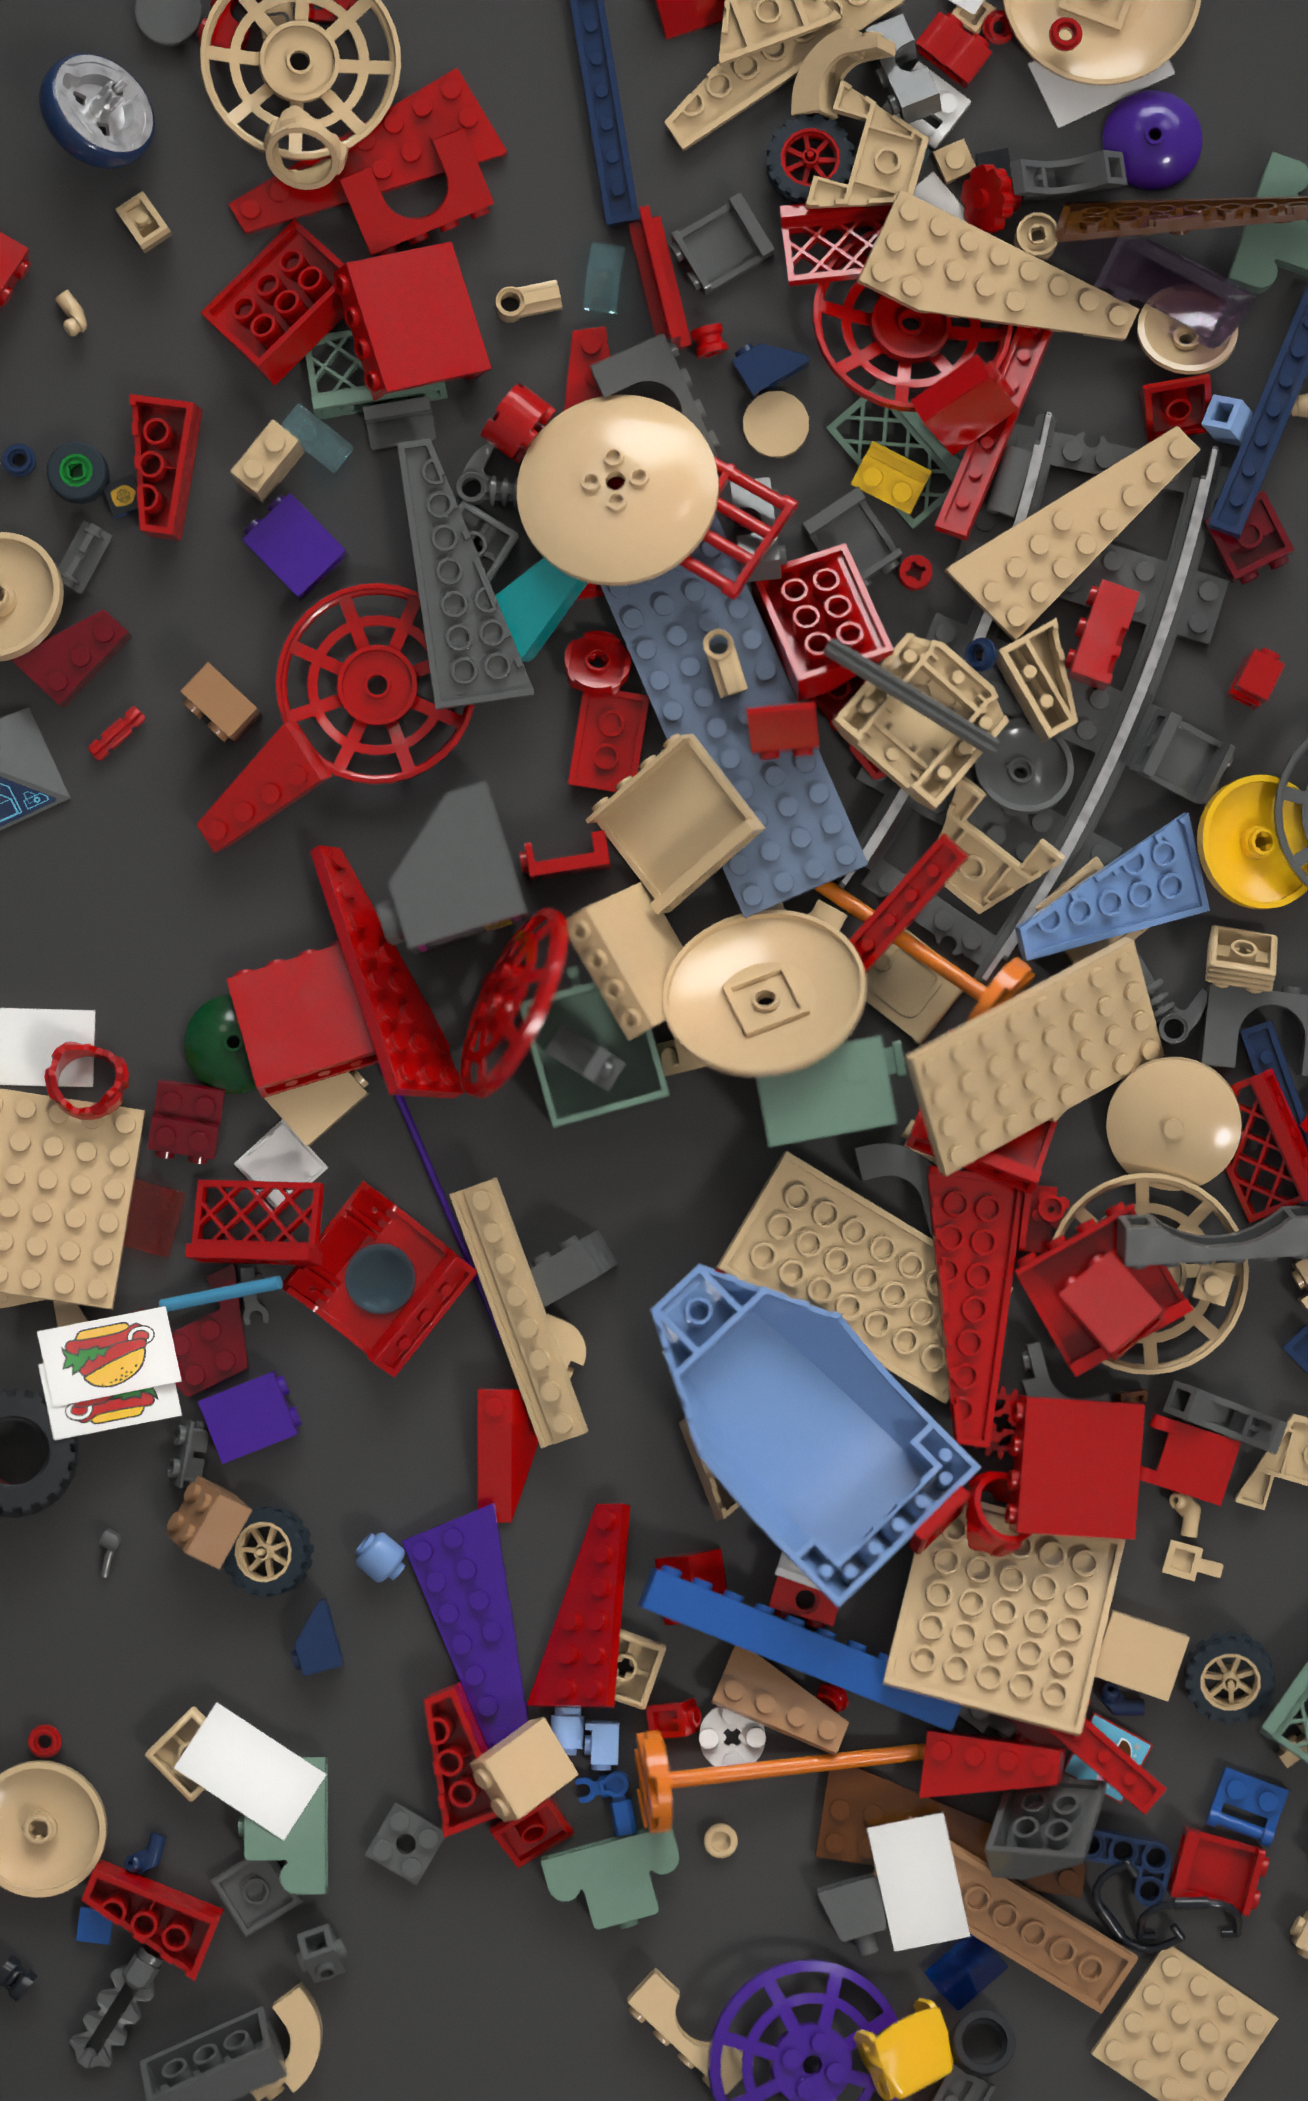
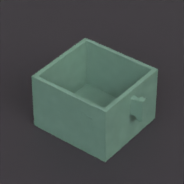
[520,966,669,1128]
[755,1036,907,1147]

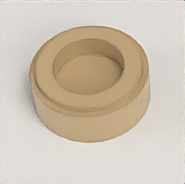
[704,1823,738,1858]

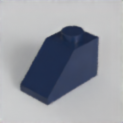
[732,343,810,400]
[291,1598,345,1677]

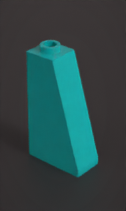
[495,558,588,662]

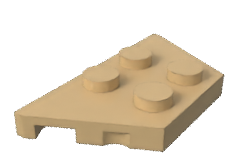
[718,0,841,66]

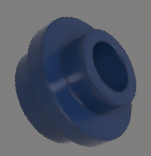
[2,443,36,477]
[965,638,997,672]

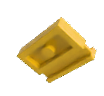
[851,441,933,515]

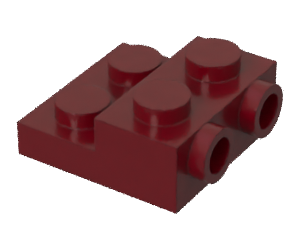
[1203,491,1295,585]
[147,1079,226,1164]

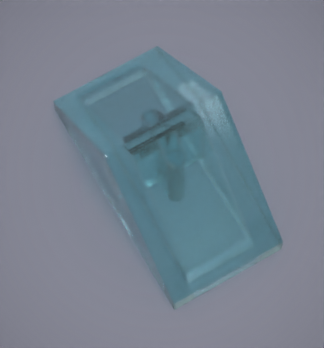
[583,242,625,314]

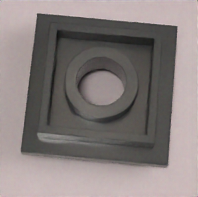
[365,1802,444,1886]

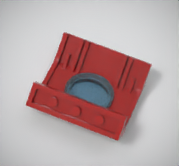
[282,1181,478,1378]

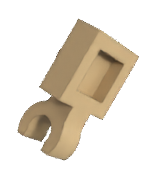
[1162,1539,1224,1581]

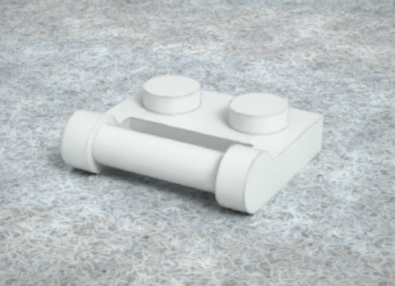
[882,61,971,149]

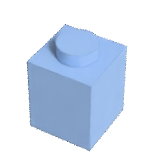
[1201,394,1254,446]

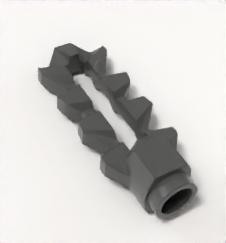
[68,1945,164,2068]

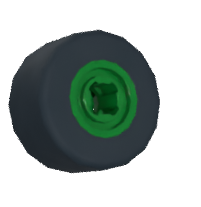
[46,441,109,504]

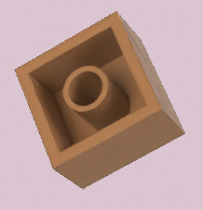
[180,662,263,743]
[165,1475,252,1569]

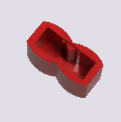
[915,12,992,89]

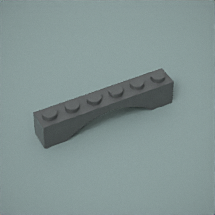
[1116,1205,1308,1269]

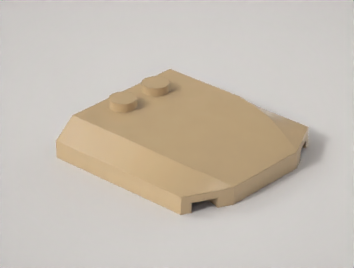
[831,633,1009,810]

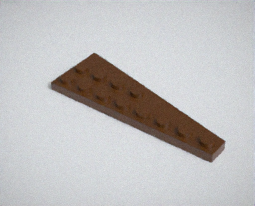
[1056,196,1308,242]
[815,1767,1087,1898]

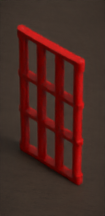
[607,456,799,600]

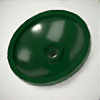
[184,994,257,1094]

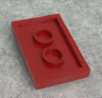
[568,691,650,793]

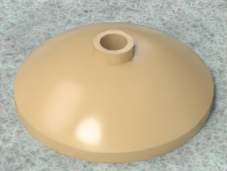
[1137,286,1238,374]

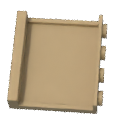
[586,733,766,915]
[566,882,683,1041]

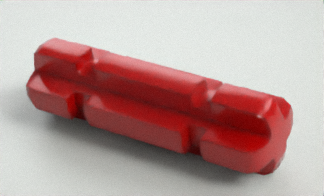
[88,706,146,761]

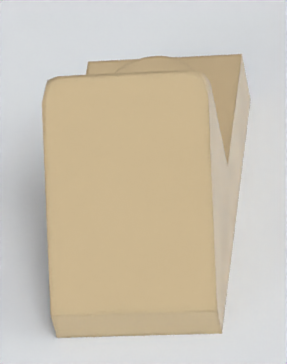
[115,191,172,253]

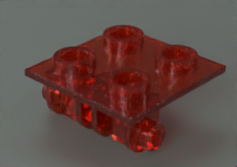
[124,1179,186,1258]

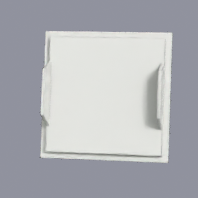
[234,1119,328,1208]

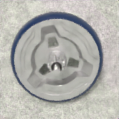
[39,53,155,169]

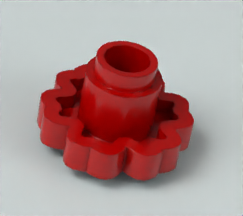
[961,164,1022,233]

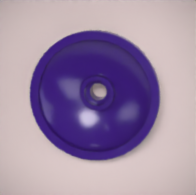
[1102,90,1202,191]

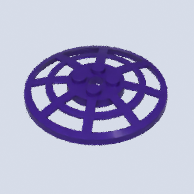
[708,1959,898,2101]

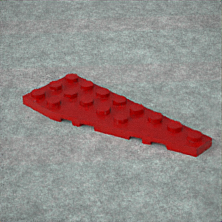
[310,845,463,1099]

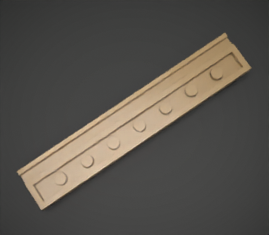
[449,1177,588,1448]

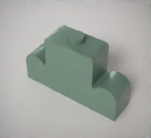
[1225,152,1308,294]
[238,1757,328,1894]
[541,1825,679,1930]

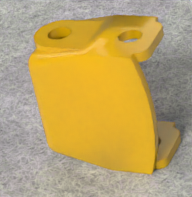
[854,1998,954,2101]

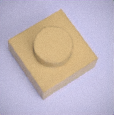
[932,139,976,184]
[1191,1265,1234,1307]

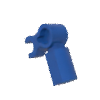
[575,1770,638,1836]

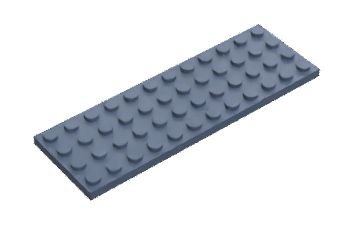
[600,513,868,918]

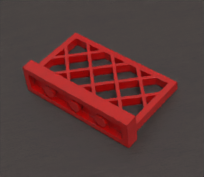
[780,203,892,286]
[628,205,692,350]
[1225,1068,1308,1223]
[185,1180,325,1266]

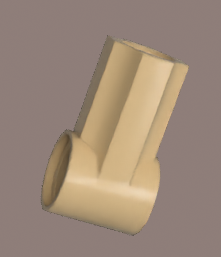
[495,280,562,323]
[703,629,748,698]

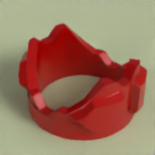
[44,1041,130,1120]
[965,1471,1031,1557]

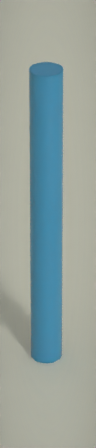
[159,1276,283,1312]

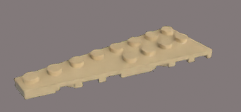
[664,0,904,152]
[944,426,1201,641]

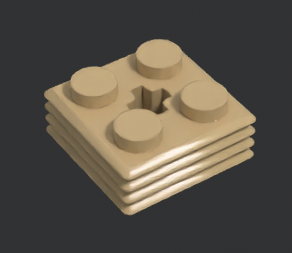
[1205,925,1278,994]
[615,1629,666,1710]
[145,1706,206,1802]

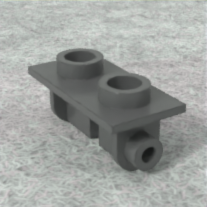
[58,520,113,595]
[167,1417,210,1488]

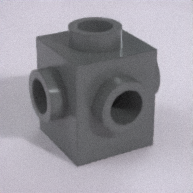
[297,1923,348,1983]

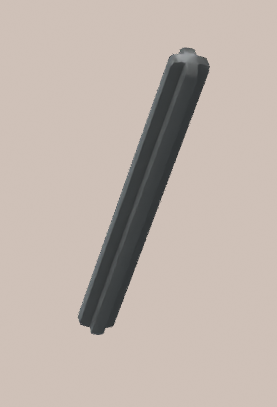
[823,639,1001,756]

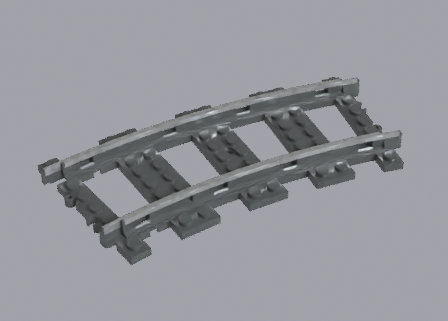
[835,411,1231,993]

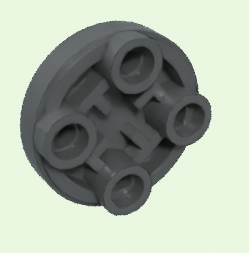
[135,0,203,47]

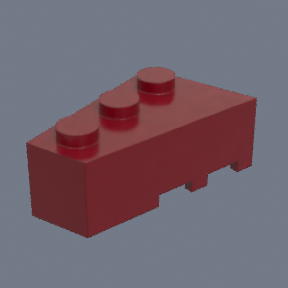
[10,609,132,709]

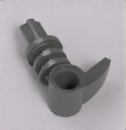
[456,442,518,510]
[1138,955,1208,1045]

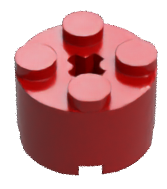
[480,382,557,464]

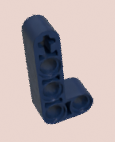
[1085,1827,1172,1907]

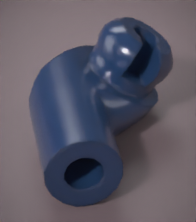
[1099,1682,1145,1716]
[124,1832,167,1875]

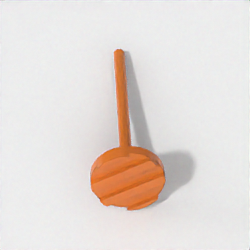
[814,881,1035,1023]
[634,1730,926,1834]

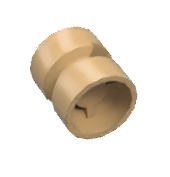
[1013,212,1058,261]

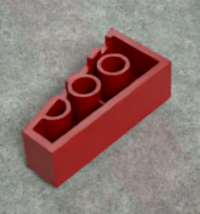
[129,394,203,541]

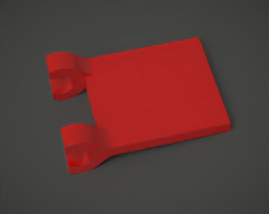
[1139,1413,1241,1506]

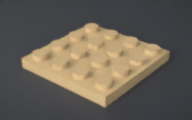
[1090,1946,1278,2101]

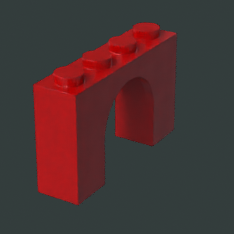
[339,127,495,256]

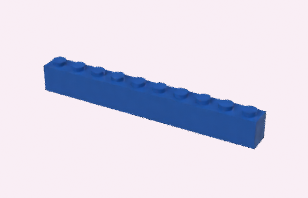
[637,1565,962,1732]

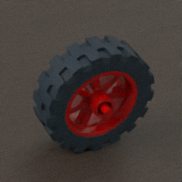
[766,114,855,204]

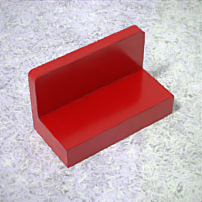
[1017,1185,1057,1253]

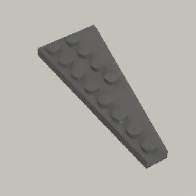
[397,438,534,710]

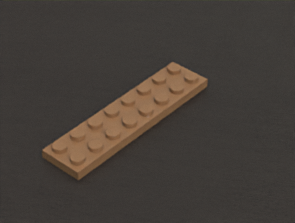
[873,1816,1138,2014]

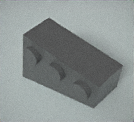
[530,1230,618,1307]

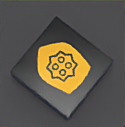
[103,475,138,519]

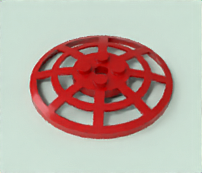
[812,230,1013,412]
[276,583,475,785]
[460,908,568,1098]

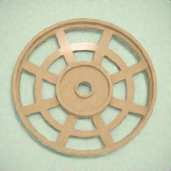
[200,0,401,160]
[1052,1173,1249,1375]

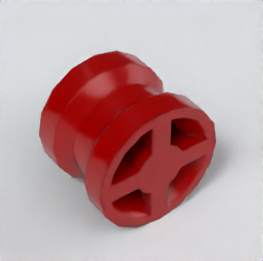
[690,323,729,359]
[898,555,933,591]

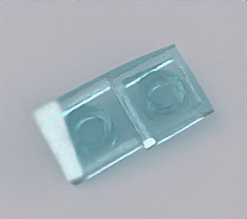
[281,403,355,474]

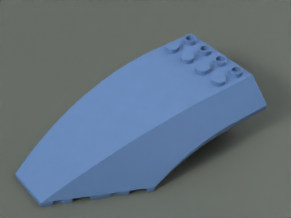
[651,1264,981,1608]

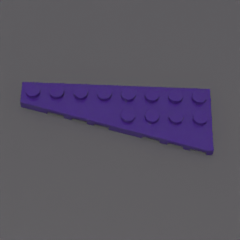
[402,1503,529,1749]

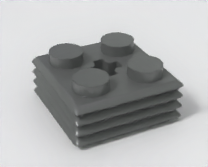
[458,500,519,584]

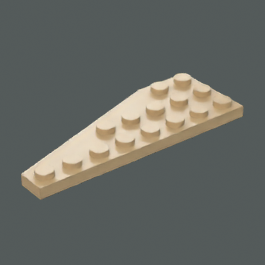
[857,190,1139,341]

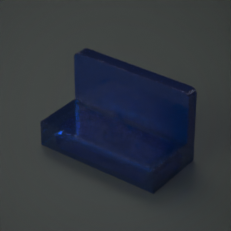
[925,1934,1008,2010]

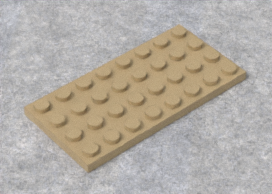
[905,937,1165,1176]
[716,1151,1013,1404]

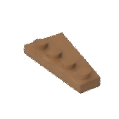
[711,1645,849,1756]

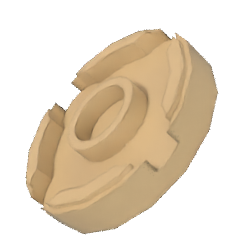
[743,391,809,458]

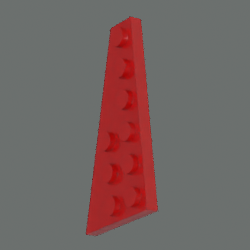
[527,1503,631,1708]

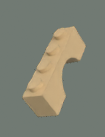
[627,1967,754,2095]

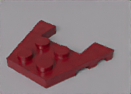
[132,1264,249,1398]

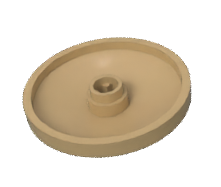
[0,532,64,661]
[1106,1057,1242,1191]
[0,1760,107,1897]

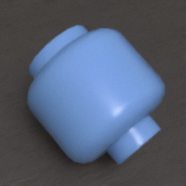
[354,1532,405,1582]

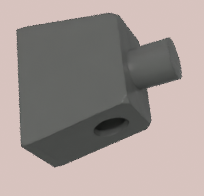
[817,1871,887,1956]

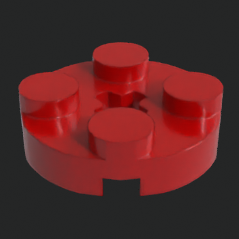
[564,631,631,695]

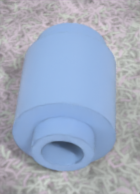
[551,1707,585,1755]

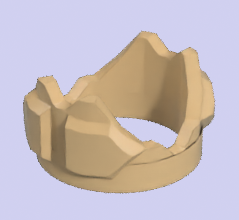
[264,105,349,190]

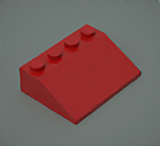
[200,219,345,386]
[752,543,894,702]

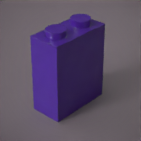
[242,493,348,601]
[198,1370,303,1464]

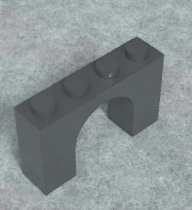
[588,333,720,457]
[1198,984,1308,1077]

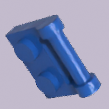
[1205,1766,1289,1847]

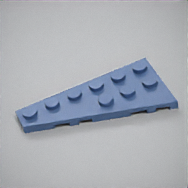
[1015,813,1210,961]

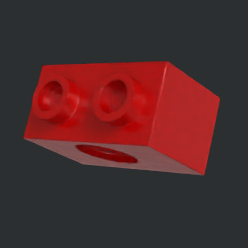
[768,1575,838,1629]

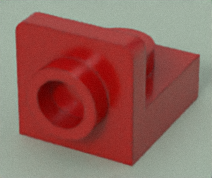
[646,1698,702,1739]

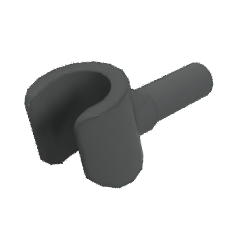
[98,1528,122,1578]

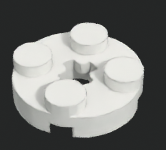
[699,1706,766,1766]

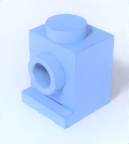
[585,1720,619,1771]

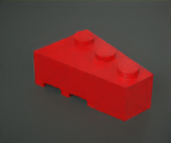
[1064,579,1140,691]

